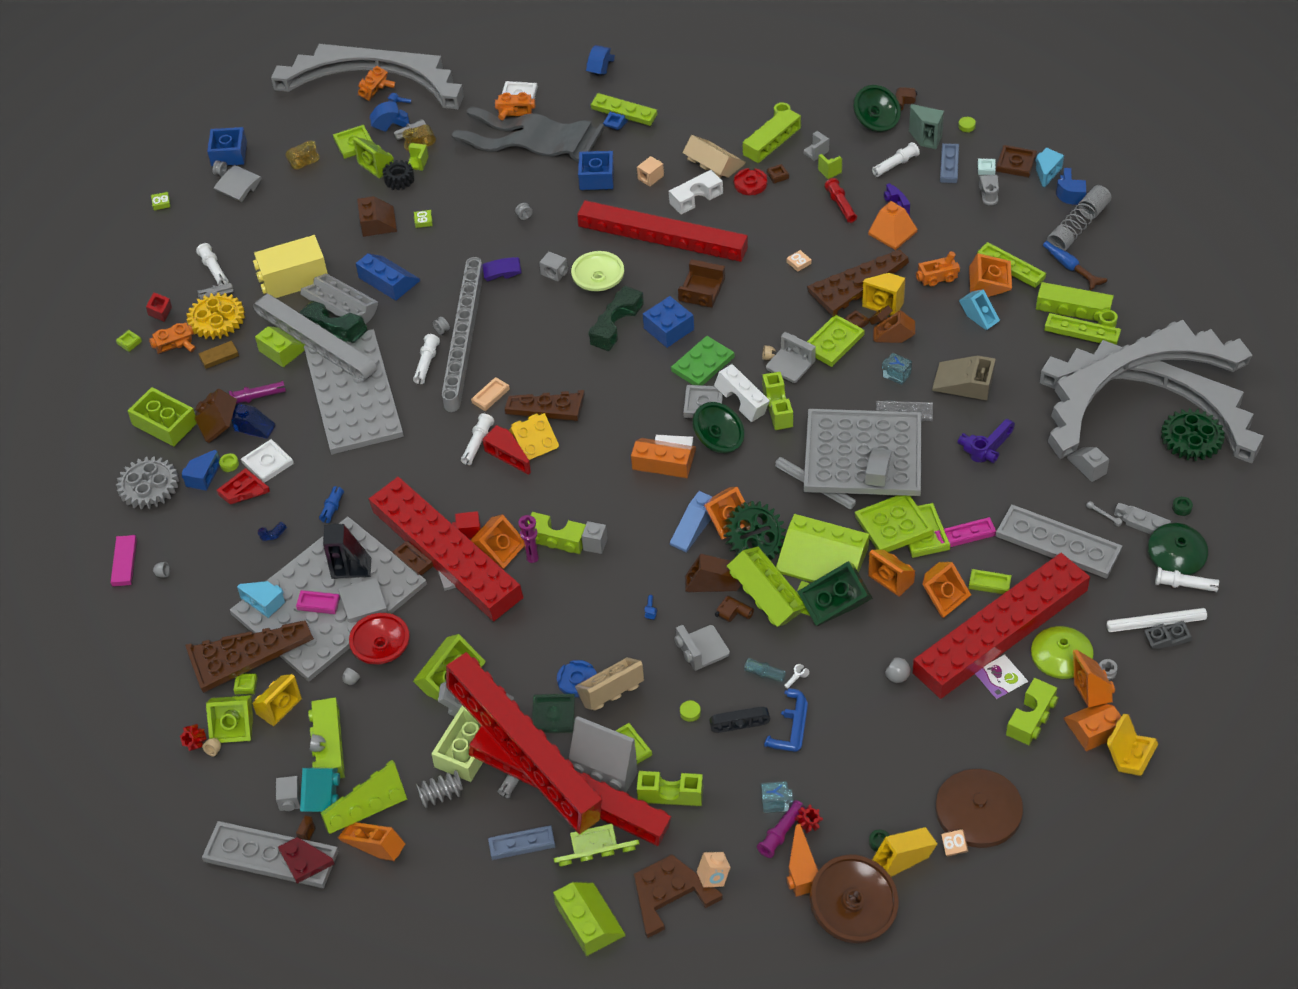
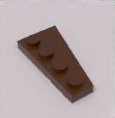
[505,390,585,421]

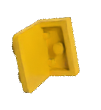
[509,413,559,460]
[1107,714,1158,776]

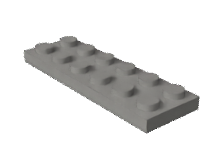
[996,505,1122,579]
[202,821,339,888]

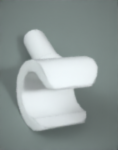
[784,664,810,689]

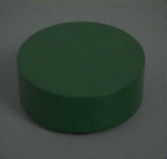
[1172,497,1193,516]
[869,829,890,852]

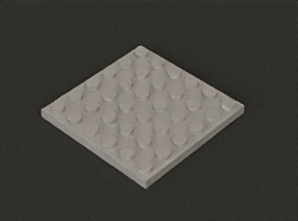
[804,409,921,496]

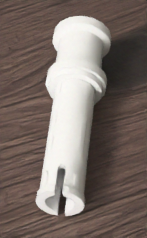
[872,142,920,177]
[196,243,228,285]
[413,334,440,384]
[461,413,494,465]
[1155,567,1219,592]

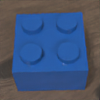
[207,127,247,166]
[578,151,614,190]
[643,296,694,348]

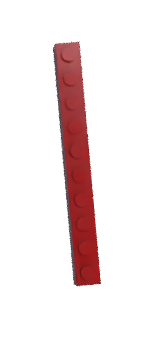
[577,201,748,262]
[469,726,671,846]

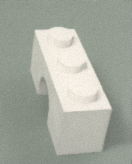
[669,170,723,215]
[714,364,770,422]

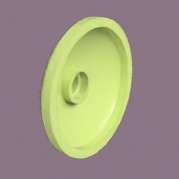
[571,251,624,291]

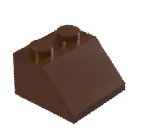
[357,196,397,237]
[195,388,237,443]

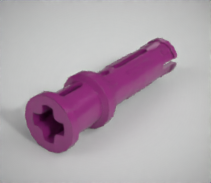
[229,381,286,404]
[518,515,539,563]
[757,800,805,858]

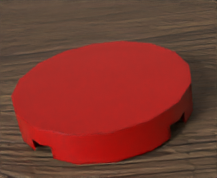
[734,168,768,196]

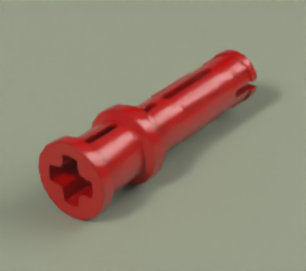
[824,178,857,223]

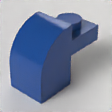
[586,45,615,74]
[370,102,410,132]
[1056,168,1086,205]

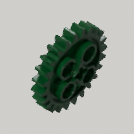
[1161,408,1225,461]
[723,501,786,560]

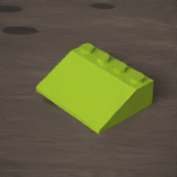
[776,514,869,582]

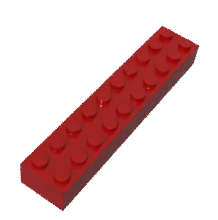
[369,477,524,622]
[913,552,1090,699]
[446,652,602,835]

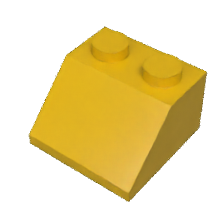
[862,273,905,316]
[252,674,302,727]

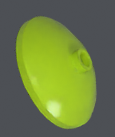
[1031,626,1093,679]

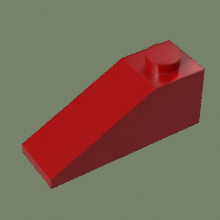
[483,425,531,475]

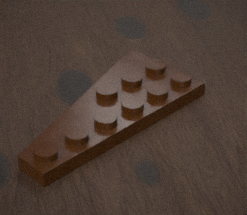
[807,249,909,317]
[185,620,314,693]

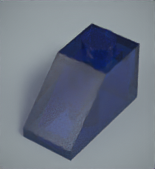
[231,403,276,439]

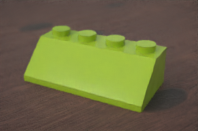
[727,546,807,627]

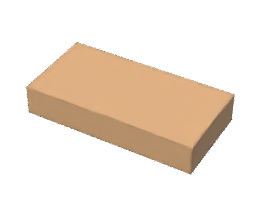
[471,377,510,411]

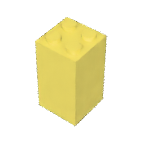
[253,235,328,298]

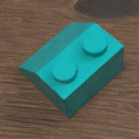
[300,767,340,812]

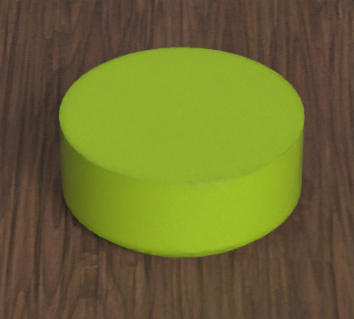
[958,117,976,132]
[219,454,239,472]
[680,701,701,722]

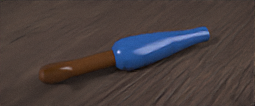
[1043,241,1108,290]

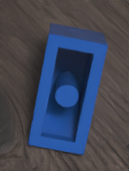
[182,450,220,491]

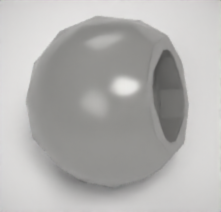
[885,657,911,683]

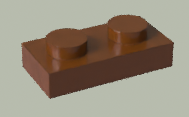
[392,541,433,576]

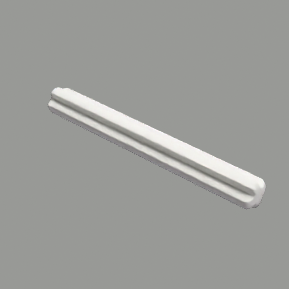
[1106,608,1207,632]

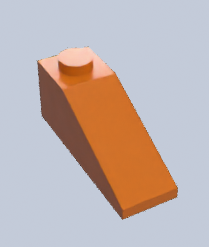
[338,822,406,861]
[786,824,818,897]

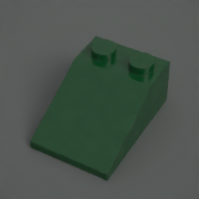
[797,561,873,626]

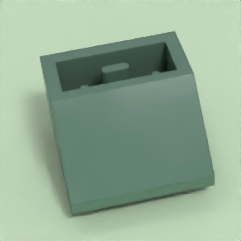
[909,104,944,149]

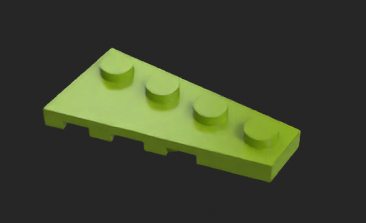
[321,760,407,834]

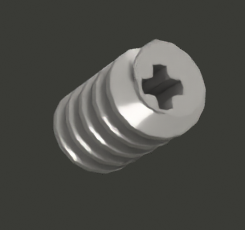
[416,770,463,808]

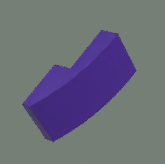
[884,183,910,216]
[482,257,522,282]

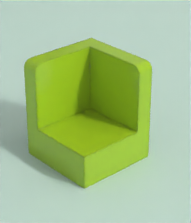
[408,143,428,171]
[818,154,842,179]

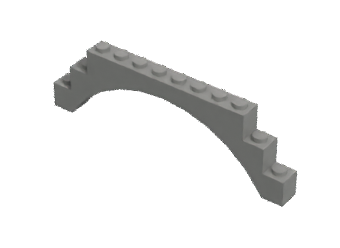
[271,44,464,109]
[1048,320,1252,459]
[1040,340,1264,463]

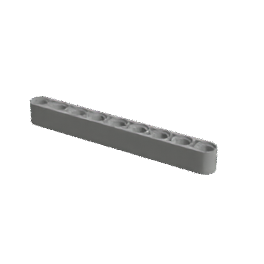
[253,294,377,381]

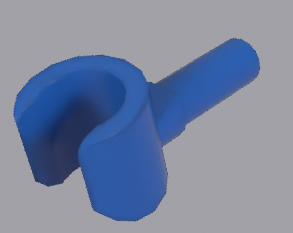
[388,93,411,103]
[645,595,657,620]

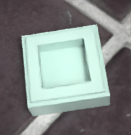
[978,159,995,175]

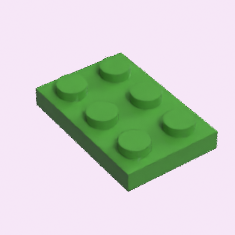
[671,336,735,386]

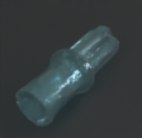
[744,658,786,682]

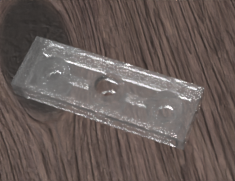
[876,401,933,421]

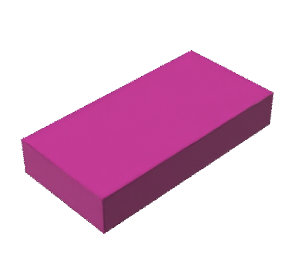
[296,590,340,614]

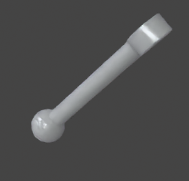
[1086,501,1122,526]

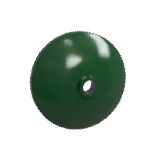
[853,85,901,132]
[692,402,744,453]
[1148,523,1208,575]

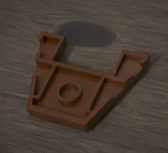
[634,855,723,938]

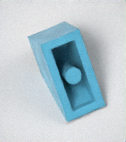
[1036,148,1064,187]
[959,289,1000,330]
[237,581,285,618]

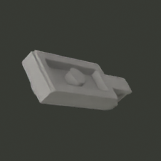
[1114,503,1171,535]

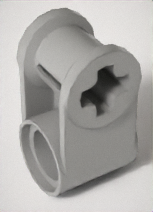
[979,175,999,206]

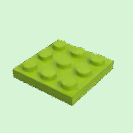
[855,495,934,552]

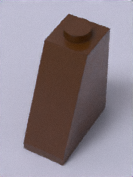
[685,553,742,592]

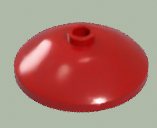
[349,613,410,664]

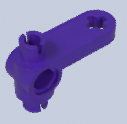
[957,419,1015,463]

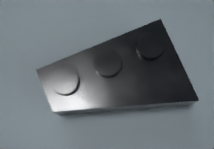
[323,524,372,579]

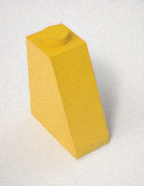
[872,827,937,877]

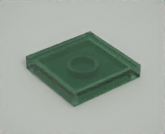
[532,694,575,733]

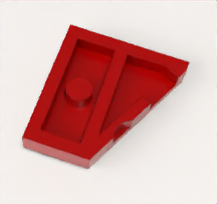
[217,468,270,504]

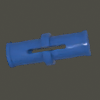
[319,486,344,523]

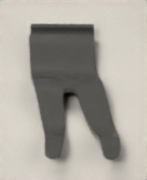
[452,107,604,162]

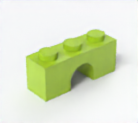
[762,372,793,430]
[528,512,586,554]
[1006,678,1059,745]
[637,771,703,806]

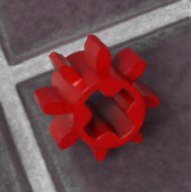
[180,724,207,751]
[794,805,823,833]

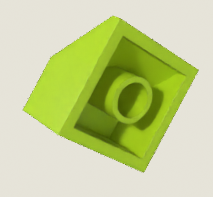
[353,137,394,178]
[255,326,305,367]
[206,695,253,743]

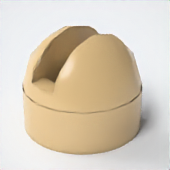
[762,345,776,360]
[202,738,221,756]

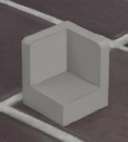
[804,131,829,161]

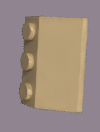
[683,135,745,178]
[575,657,644,710]

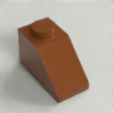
[873,310,915,343]

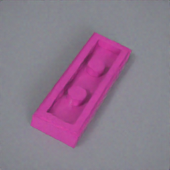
[934,517,996,547]
[111,535,137,586]

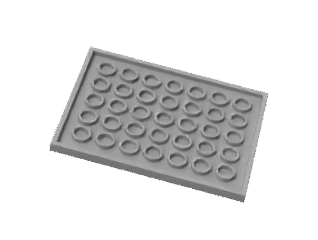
[230,517,427,682]

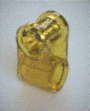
[403,125,436,151]
[285,141,319,169]

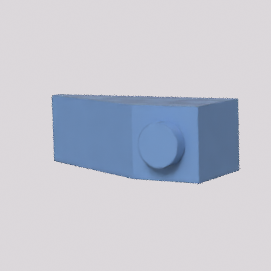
[670,491,712,553]

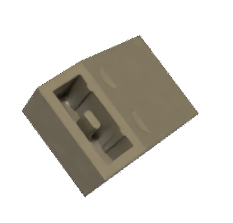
[932,355,996,400]

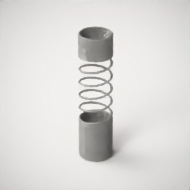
[1047,185,1112,251]

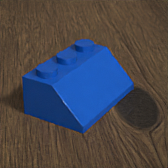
[356,253,420,301]

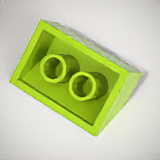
[413,634,486,700]
[553,882,625,956]

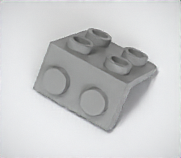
[766,332,816,383]
[674,625,730,671]

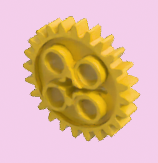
[186,292,245,340]

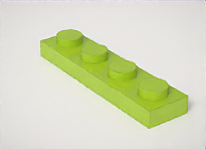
[591,93,657,126]
[977,242,1046,288]
[1044,313,1121,345]

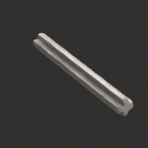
[775,457,856,509]

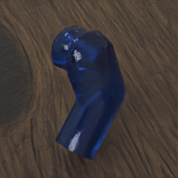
[257,522,287,541]

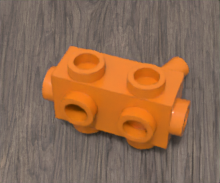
[358,66,395,101]
[495,92,535,120]
[916,251,960,286]
[149,322,196,354]

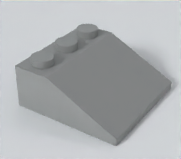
[569,716,638,792]

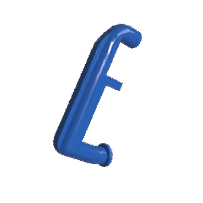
[764,688,808,752]

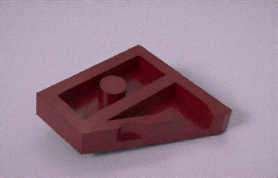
[278,837,334,883]

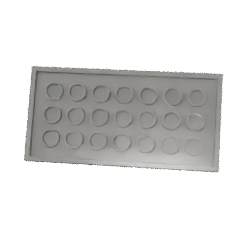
[304,329,404,455]

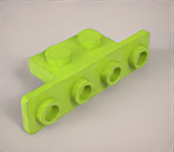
[553,824,639,867]

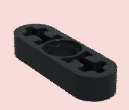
[709,707,770,733]

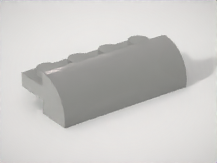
[300,273,378,325]

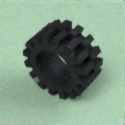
[383,160,414,190]

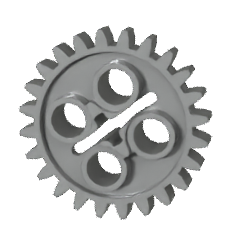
[116,456,179,509]

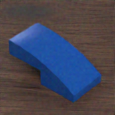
[603,112,628,130]

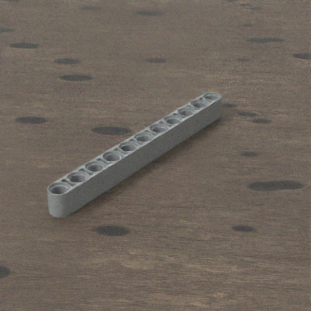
[442,257,483,412]

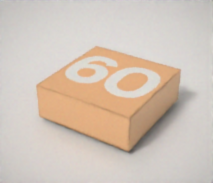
[787,250,811,272]
[941,829,968,857]

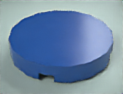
[557,660,597,698]

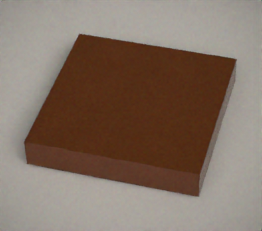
[996,145,1037,178]

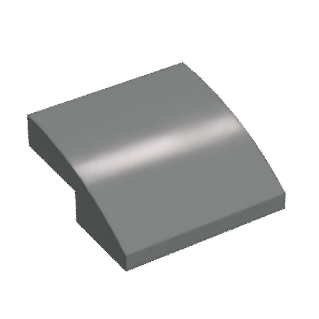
[214,165,262,202]

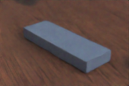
[940,143,959,183]
[488,825,555,860]

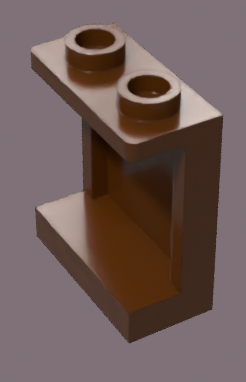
[678,259,725,308]

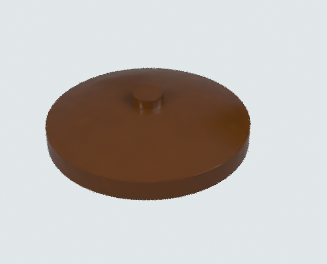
[936,769,1023,848]
[810,855,899,944]

